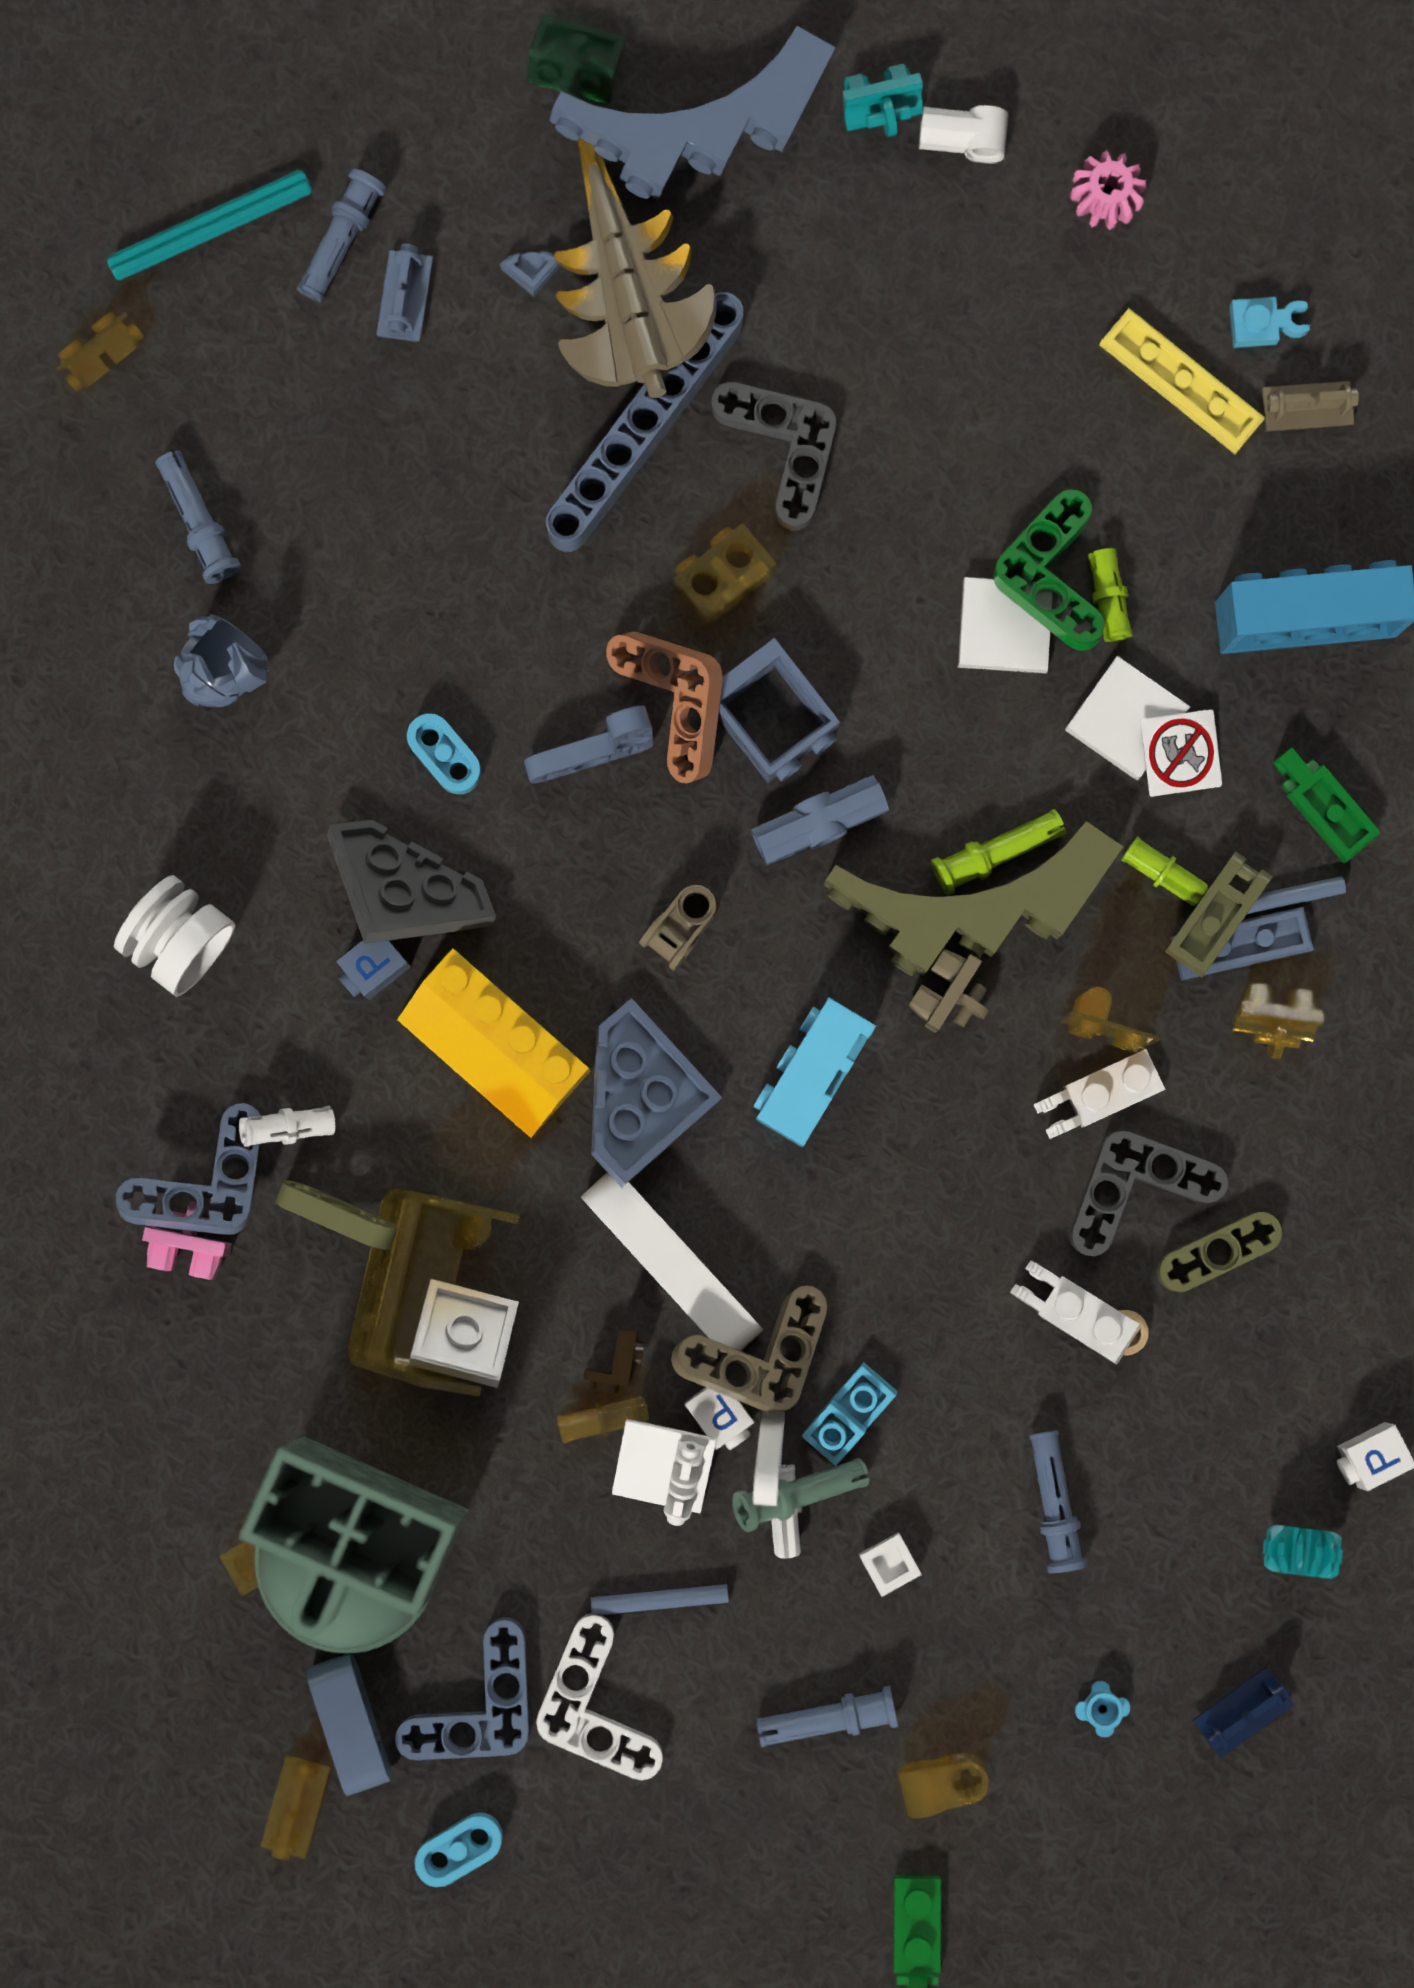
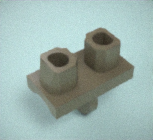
[908,949,989,1033]

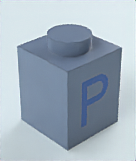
[336,940,411,1000]

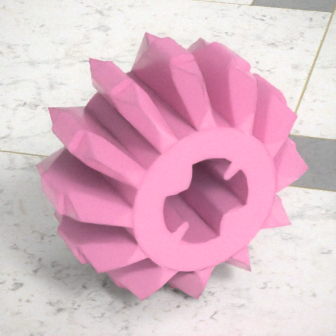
[1070,150,1146,230]

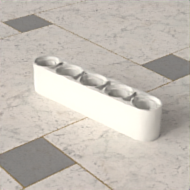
[581,1172,763,1351]

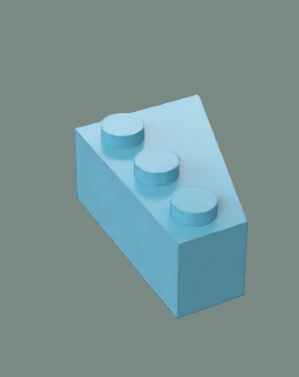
[753,998,876,1147]

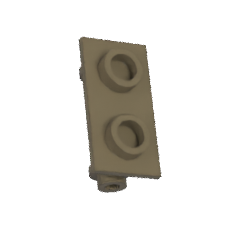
[1262,381,1359,432]

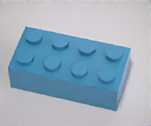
[1215,560,1414,654]

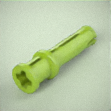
[931,809,1066,896]

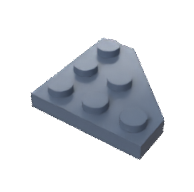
[591,998,722,1188]

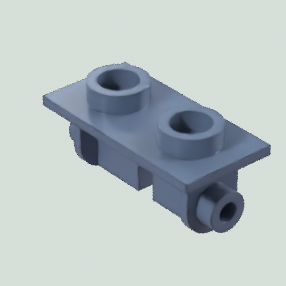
[376,244,433,342]

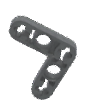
[711,382,836,530]
[1070,1131,1228,1256]

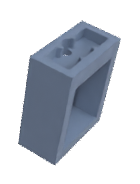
[718,638,840,783]

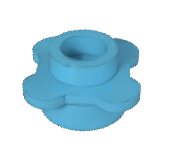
[1075,1681,1130,1737]

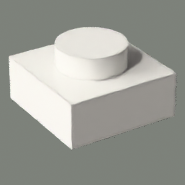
[859,1532,922,1597]

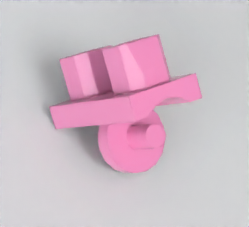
[142,1202,232,1280]

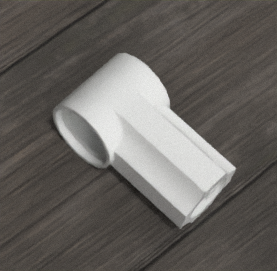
[919,105,1008,163]

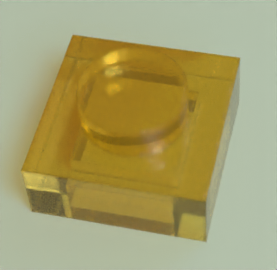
[220,1541,258,1596]

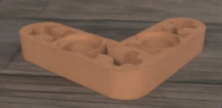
[606,632,723,783]

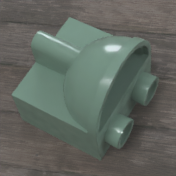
[239,1436,470,1653]

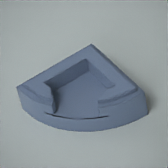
[500,251,561,296]

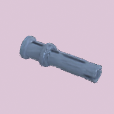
[296,168,387,303]
[155,450,242,584]
[1029,1430,1088,1573]
[756,1686,898,1747]

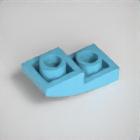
[802,1362,898,1466]

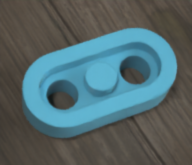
[407,714,481,794]
[415,1813,503,1887]

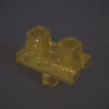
[1233,983,1324,1059]

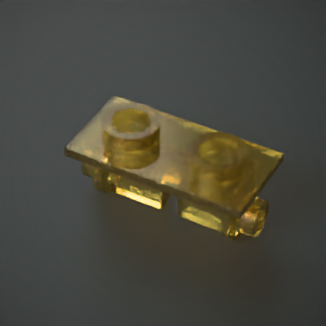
[55,311,144,392]
[261,1755,331,1860]

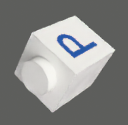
[685,1387,754,1450]
[1337,1422,1414,1491]

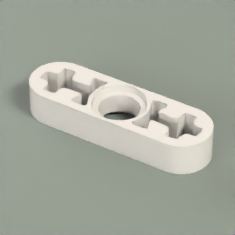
[753,1410,785,1506]

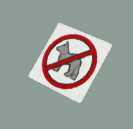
[1140,709,1222,797]

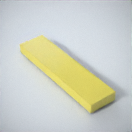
[1100,308,1265,454]

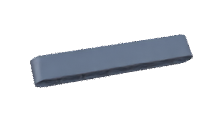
[546,292,743,552]

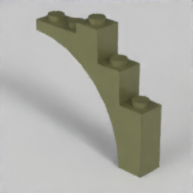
[824,821,1124,976]

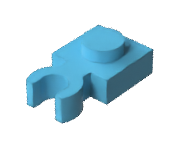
[1229,297,1310,348]

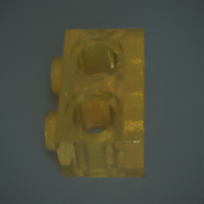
[673,523,777,628]

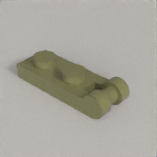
[1165,851,1273,977]

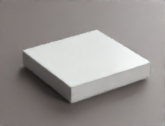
[958,577,1052,673]
[1065,656,1190,781]
[408,1279,519,1388]

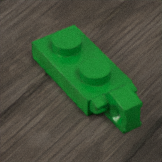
[1273,748,1381,863]
[893,1875,941,1988]

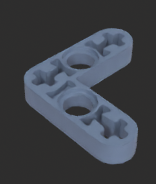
[523,706,653,784]
[116,1103,261,1235]
[395,1617,530,1760]

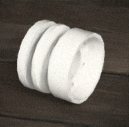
[114,875,236,997]

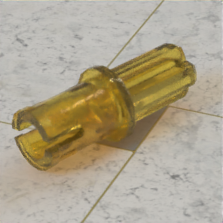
[557,1396,649,1444]

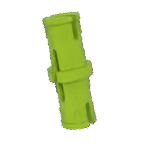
[1088,548,1133,642]

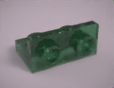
[527,14,627,103]

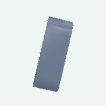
[306,1653,392,1796]

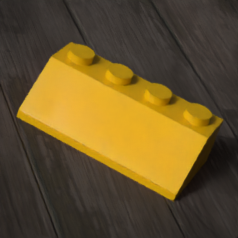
[397,949,591,1138]

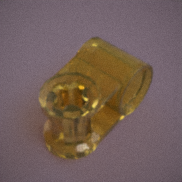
[896,1752,989,1819]

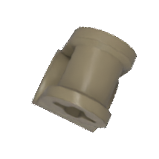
[639,885,717,971]

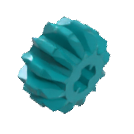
[1262,1525,1343,1579]

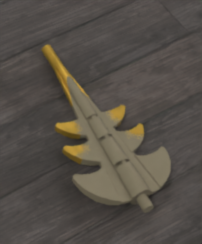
[554,138,716,398]

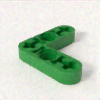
[993,489,1105,651]

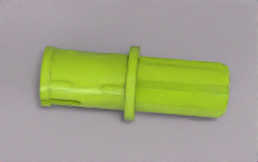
[1121,836,1208,906]

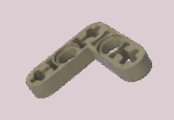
[671,1285,827,1414]

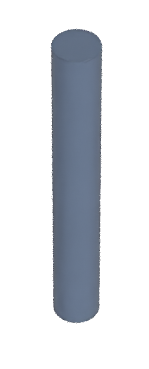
[1247,876,1346,915]
[591,1584,729,1615]

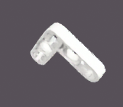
[536,1613,663,1780]

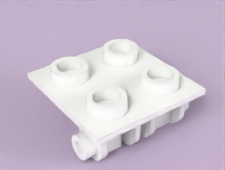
[612,1419,717,1526]

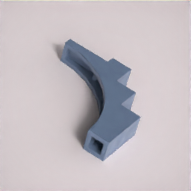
[549,26,836,200]

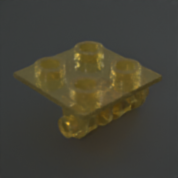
[1059,987,1161,1052]

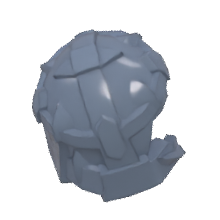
[174,614,270,707]

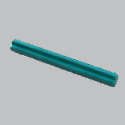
[107,170,312,280]

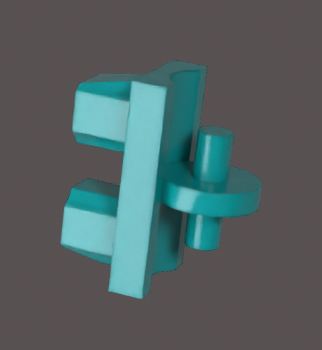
[843,64,923,137]

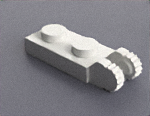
[1033,1049,1165,1139]
[1010,1260,1141,1364]

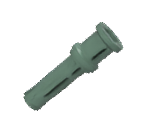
[732,1458,869,1532]

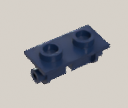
[1193,1667,1294,1759]

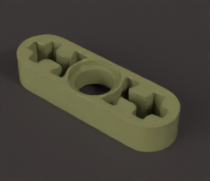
[275,1180,398,1250]
[1157,1212,1282,1292]

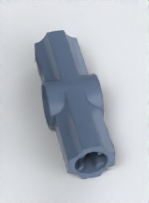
[751,775,889,866]

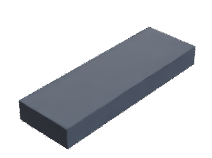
[1171,907,1314,981]

